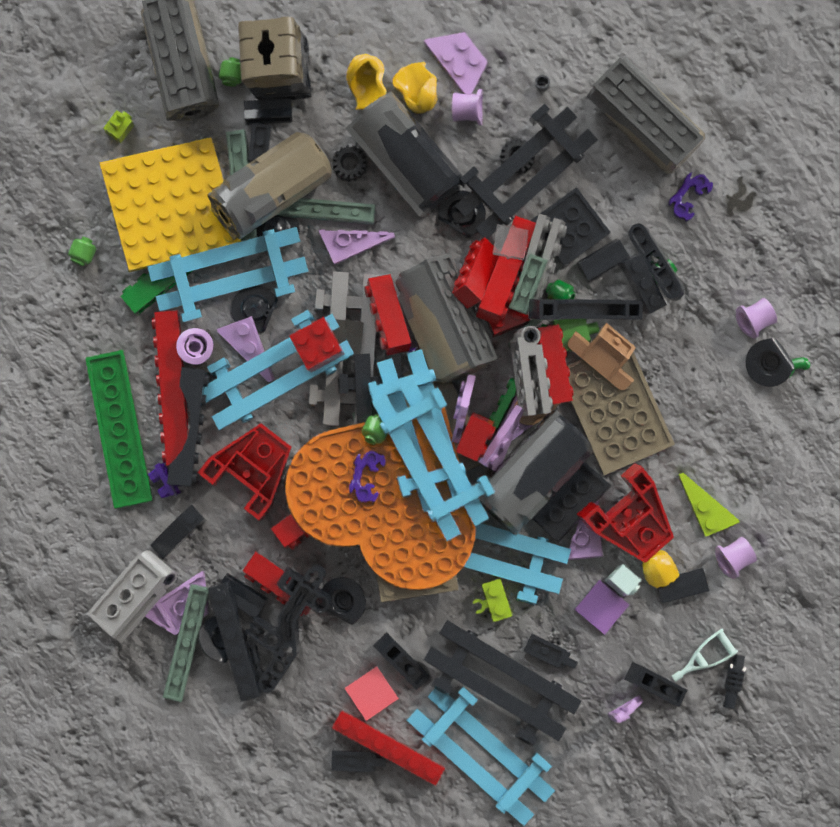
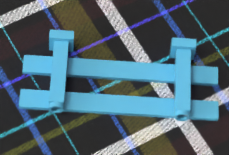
[147,227,308,322]
[204,310,354,430]
[368,349,466,512]
[372,379,495,541]
[464,523,571,605]
[407,687,555,826]

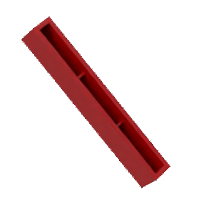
[152,310,189,467]

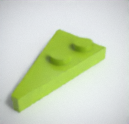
[678,473,740,537]

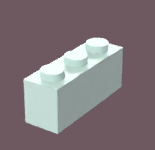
[605,565,641,597]

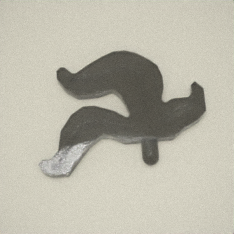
[726,176,757,216]

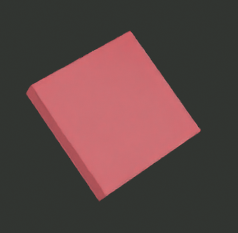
[345,666,399,721]

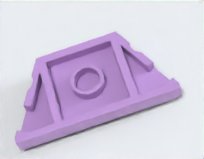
[424,32,487,94]
[452,374,476,443]
[145,571,209,635]

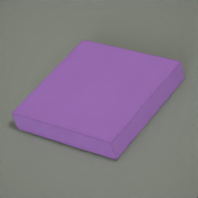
[574,580,629,635]

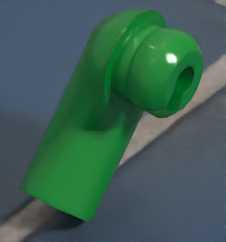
[789,357,811,378]

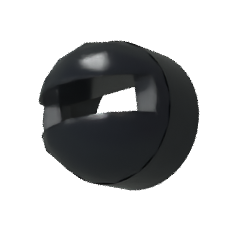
[535,75,550,92]

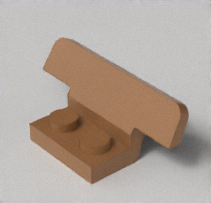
[568,323,636,390]

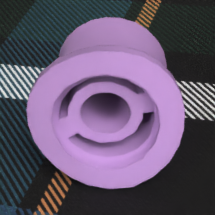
[452,89,483,126]
[736,298,777,339]
[176,328,213,365]
[715,537,757,579]

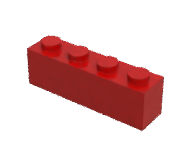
[452,237,500,309]
[364,274,411,356]
[537,324,574,404]
[242,552,319,616]

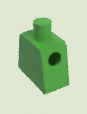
[552,319,599,353]

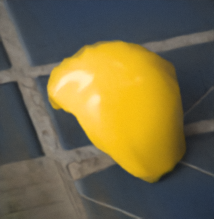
[642,550,679,588]

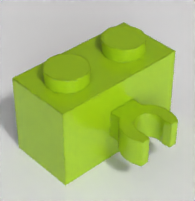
[473,579,512,622]

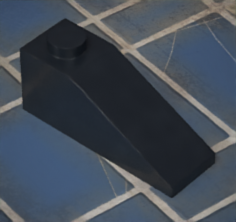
[150,504,206,559]
[373,632,431,690]
[624,662,688,707]

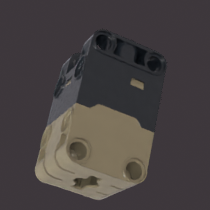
[238,17,312,100]

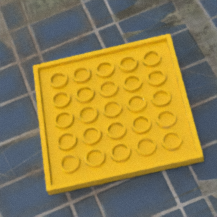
[100,137,241,272]

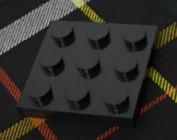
[531,187,611,267]

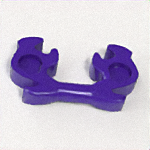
[668,173,713,222]
[349,451,385,503]

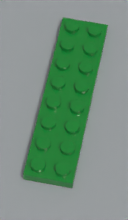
[85,350,153,509]

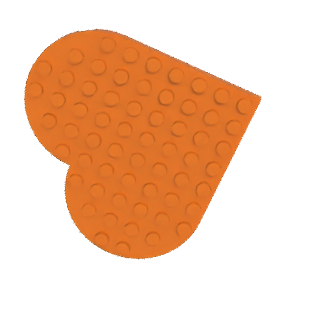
[285,407,476,590]

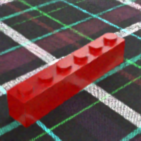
[476,215,536,325]
[332,710,445,786]

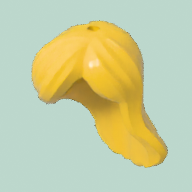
[346,54,387,110]
[392,62,437,114]

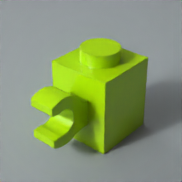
[103,110,134,143]

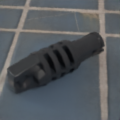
[722,654,746,709]

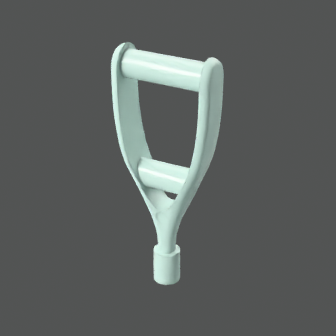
[671,629,738,682]

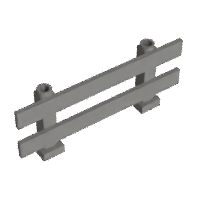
[309,271,379,426]

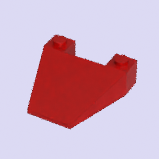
[197,423,292,522]
[577,463,674,563]

